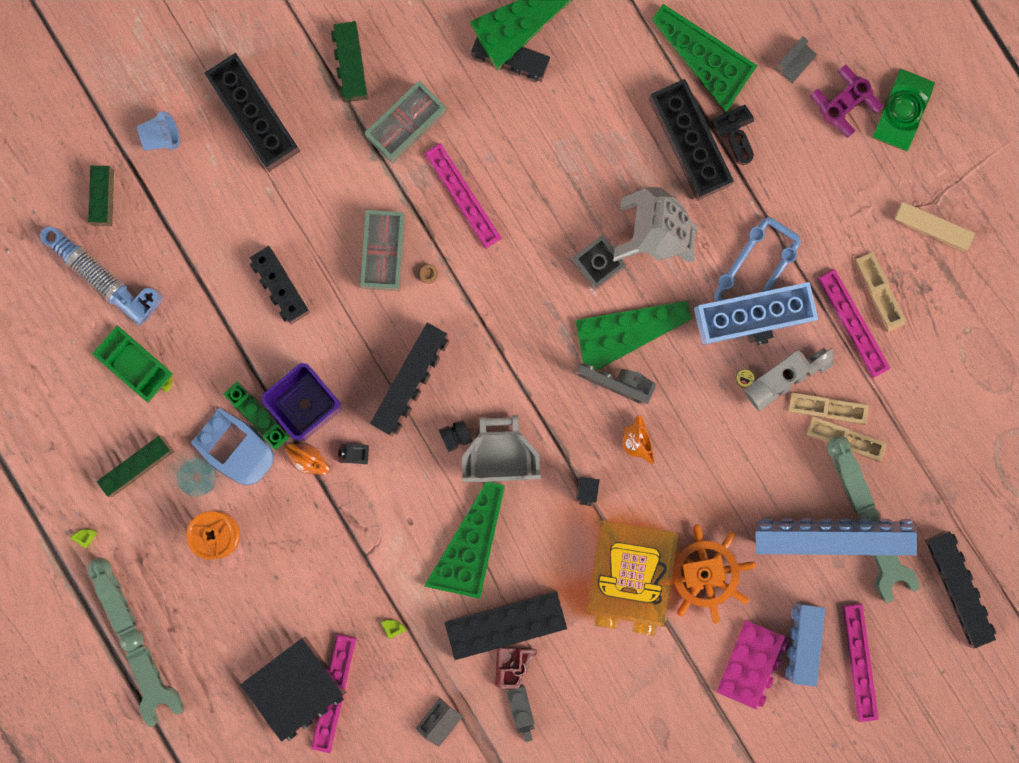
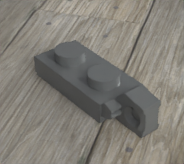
[506,686,535,742]

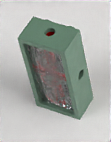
[365,80,447,164]
[360,210,405,291]

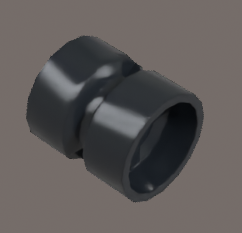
[439,419,473,452]

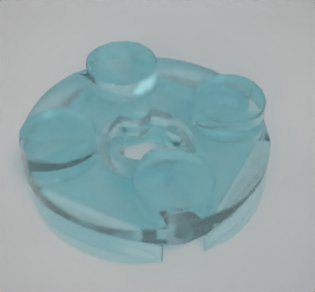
[177,458,217,497]

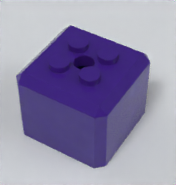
[262,363,342,441]

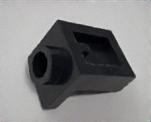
[338,444,369,465]

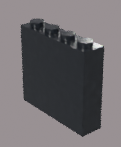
[240,636,347,742]

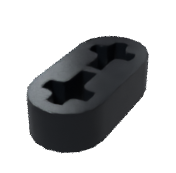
[728,129,754,165]

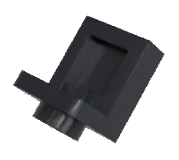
[748,330,774,345]

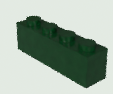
[331,21,368,103]
[96,435,175,497]

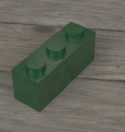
[88,165,114,226]

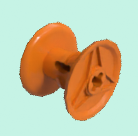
[186,511,240,560]

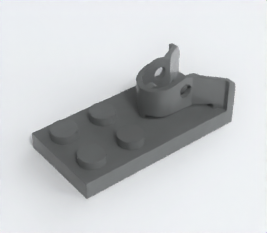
[572,363,656,404]

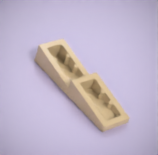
[894,202,975,252]
[855,252,906,332]
[789,393,869,425]
[807,417,887,463]

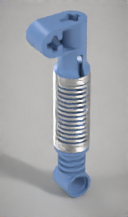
[40,227,162,326]

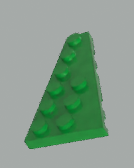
[470,0,573,71]
[652,4,758,113]
[575,301,692,371]
[424,482,505,599]

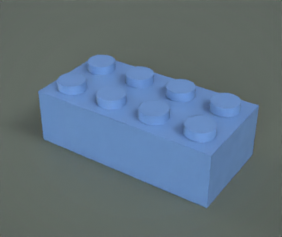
[785,603,825,687]

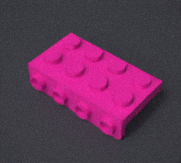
[717,620,789,710]

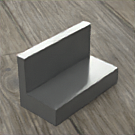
[776,36,817,83]
[416,698,463,747]

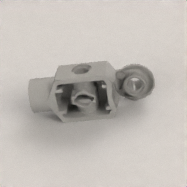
[743,348,835,411]

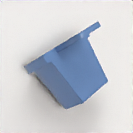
[137,111,180,151]

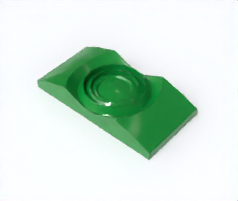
[872,68,935,152]
[92,325,173,403]

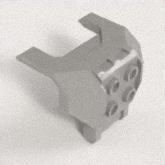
[613,187,698,262]
[462,415,541,483]

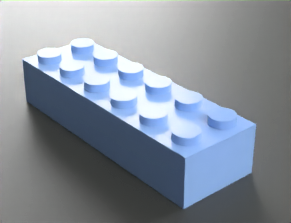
[694,282,818,345]

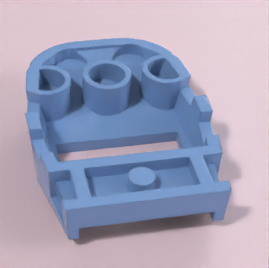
[191,408,274,486]

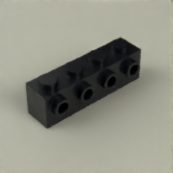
[249,246,311,324]

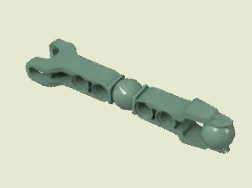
[826,435,920,604]
[87,557,184,727]

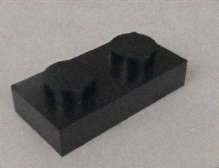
[711,104,754,137]

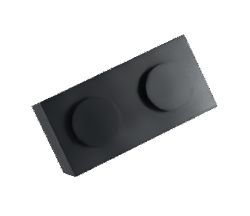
[576,477,600,506]

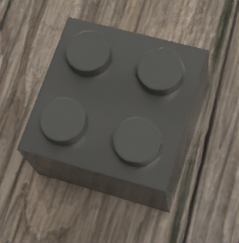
[571,235,626,291]

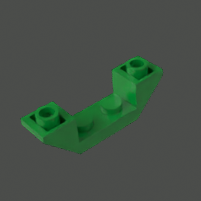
[223,381,290,450]

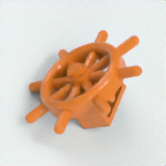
[658,524,756,624]

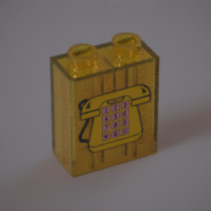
[586,520,680,636]

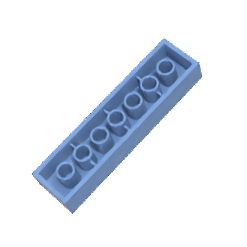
[755,518,917,556]

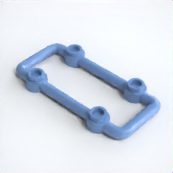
[714,217,801,302]

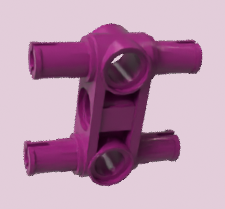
[809,64,884,138]

